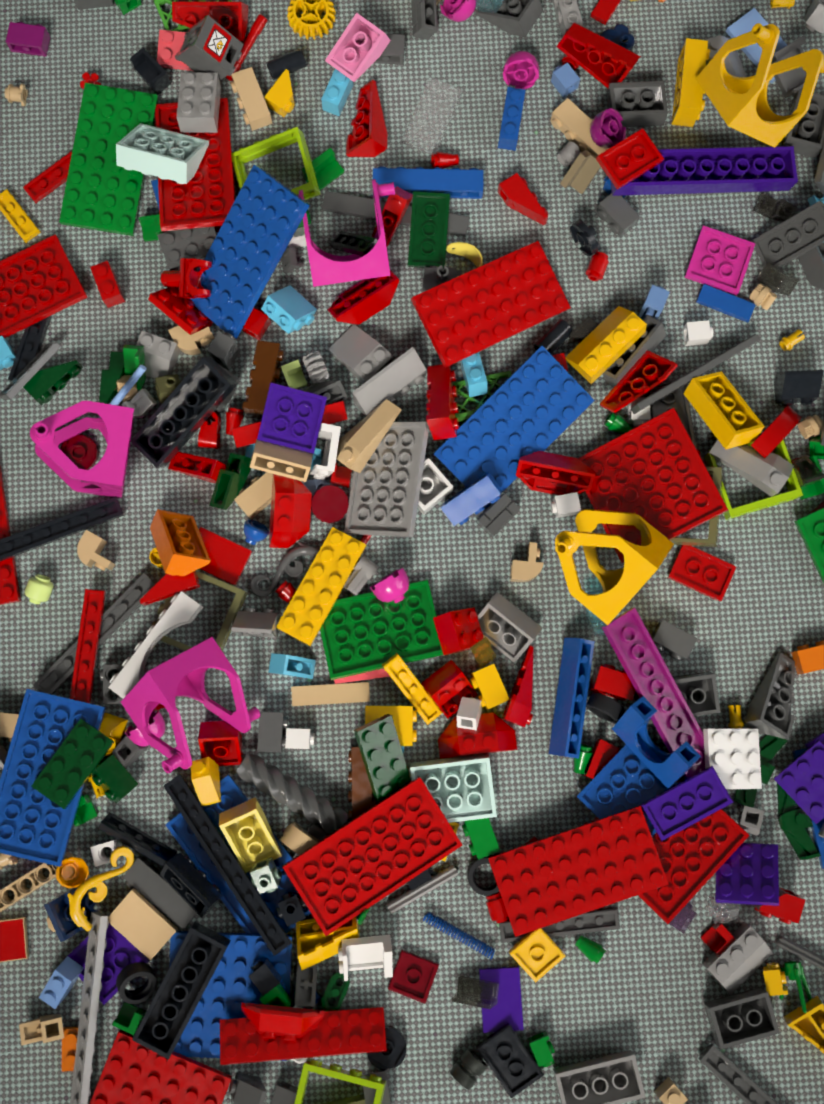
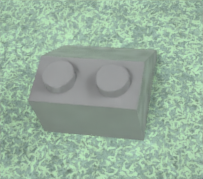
[136,331,181,379]

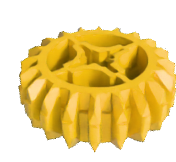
[287,0,336,40]

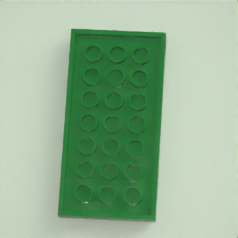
[59,83,159,236]

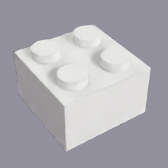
[418,458,453,515]

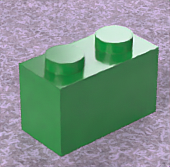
[462,818,500,859]

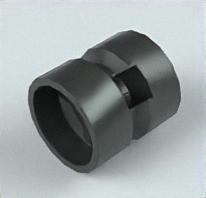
[450,1048,488,1090]

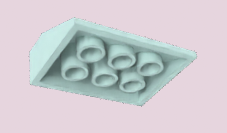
[116,123,209,184]
[410,753,497,823]

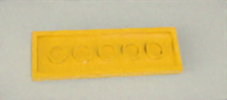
[276,527,366,647]

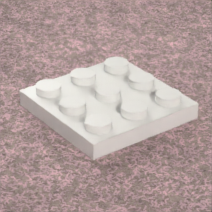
[703,729,762,789]

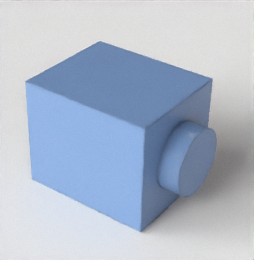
[551,62,580,98]

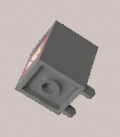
[175,15,243,82]

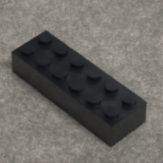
[130,357,238,468]
[132,921,231,1059]

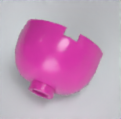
[440,0,477,22]
[503,51,539,89]
[370,567,409,604]
[125,710,166,747]

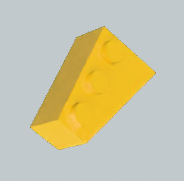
[296,917,360,970]
[784,996,824,1053]

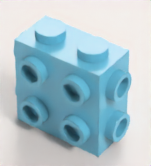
[261,285,317,334]

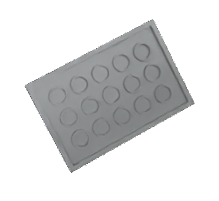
[344,422,429,537]

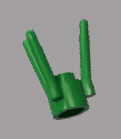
[779,961,812,1013]

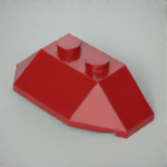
[327,270,399,325]
[516,451,596,495]
[269,474,312,548]
[438,713,517,759]
[241,1002,324,1041]

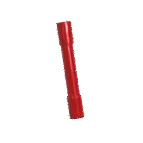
[225,15,268,81]

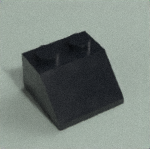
[774,370,823,406]

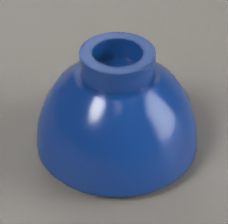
[243,520,270,545]

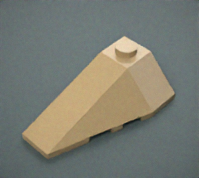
[336,399,402,473]

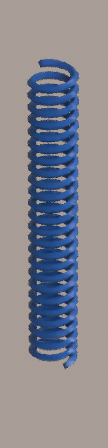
[423,912,495,960]

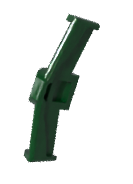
[734,734,788,808]
[777,783,821,860]

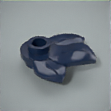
[600,24,635,51]

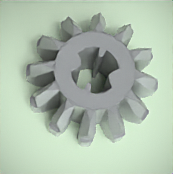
[303,351,329,384]

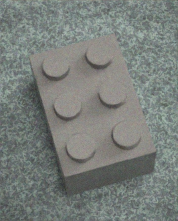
[177,72,221,133]

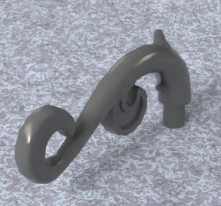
[250,541,320,597]

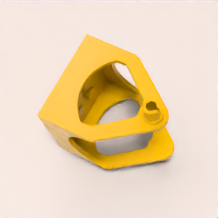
[696,23,824,148]
[555,509,674,625]

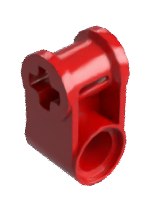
[198,412,221,449]

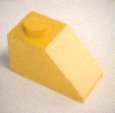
[265,69,295,117]
[191,757,221,806]

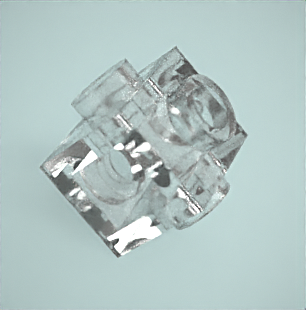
[706,893,739,924]

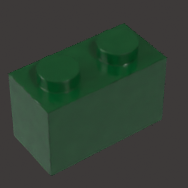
[91,755,138,803]

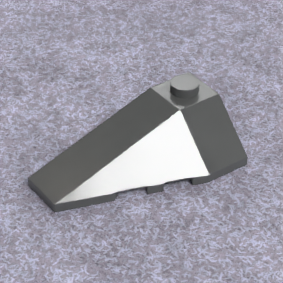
[744,652,795,739]
[229,1073,267,1104]

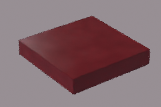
[388,949,439,1004]

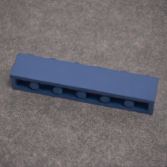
[372,166,483,199]
[549,638,595,759]

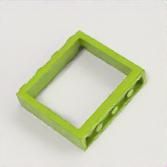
[232,127,320,201]
[704,438,803,520]
[294,1058,386,1104]

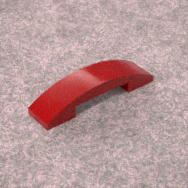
[751,405,802,458]

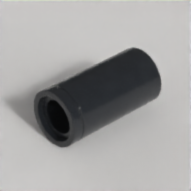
[266,49,307,80]
[533,319,573,354]

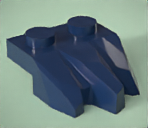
[44,887,100,942]

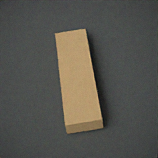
[291,682,370,706]

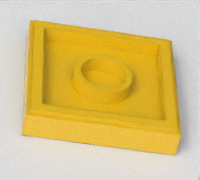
[509,928,565,983]

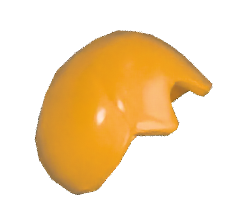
[55,857,89,888]

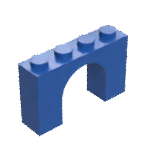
[612,696,701,789]

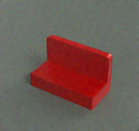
[583,739,619,779]

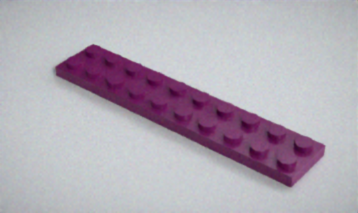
[602,608,705,780]

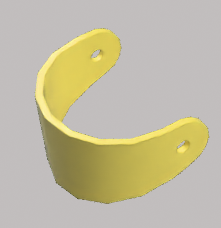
[446,242,483,277]

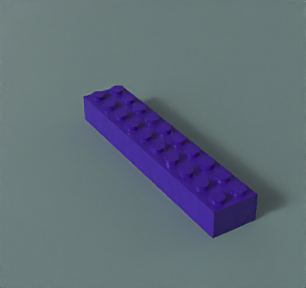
[611,146,798,196]

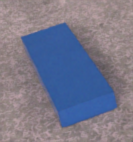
[696,284,755,323]

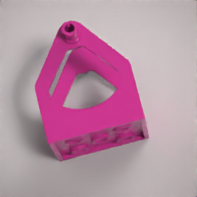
[297,179,395,287]
[30,401,134,499]
[121,637,260,774]

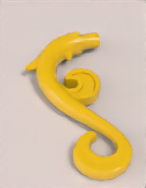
[68,846,134,932]

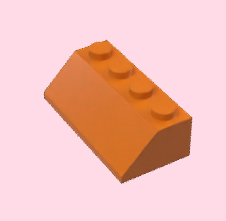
[150,509,211,576]

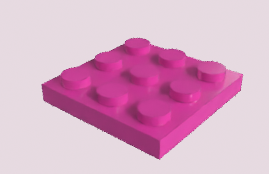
[684,225,756,296]

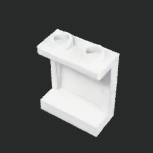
[309,423,341,480]
[338,935,393,981]

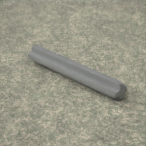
[387,865,458,913]

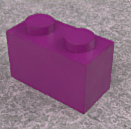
[5,22,50,57]

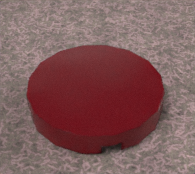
[60,434,99,470]
[311,485,349,523]

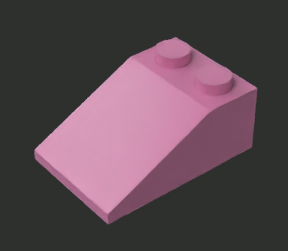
[325,13,391,82]

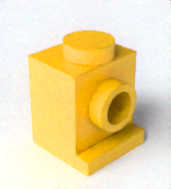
[763,963,788,996]

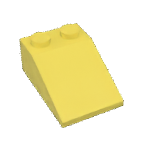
[219,797,282,873]

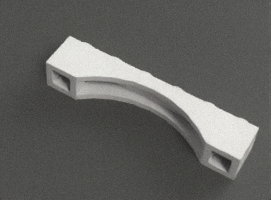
[108,591,203,699]

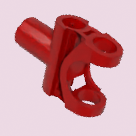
[161,258,212,299]

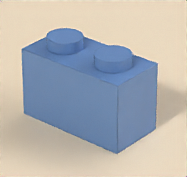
[638,285,670,320]
[39,956,84,1009]

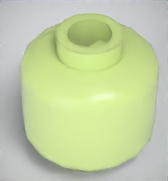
[24,574,54,604]

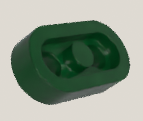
[321,971,350,1011]

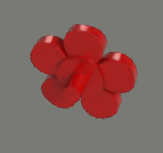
[80,72,101,89]

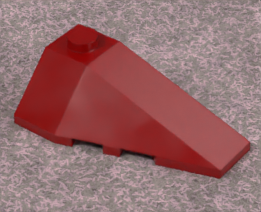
[172,2,248,41]
[346,80,388,157]
[600,350,678,413]

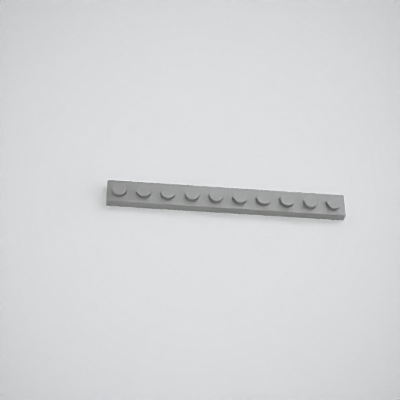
[70,912,109,1104]

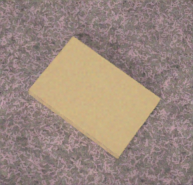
[108,888,178,961]

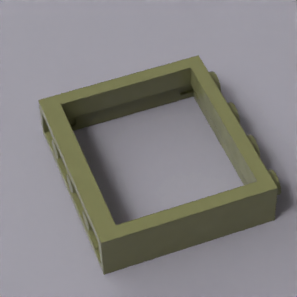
[670,467,723,547]
[151,570,248,652]

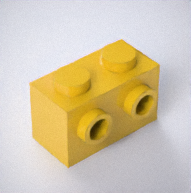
[470,664,510,709]

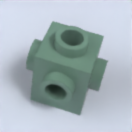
[250,857,282,894]

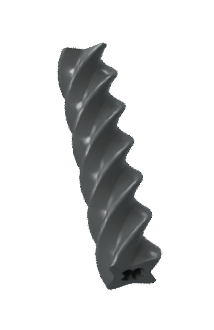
[236,753,349,835]

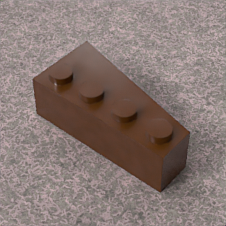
[242,340,284,419]
[348,746,376,822]

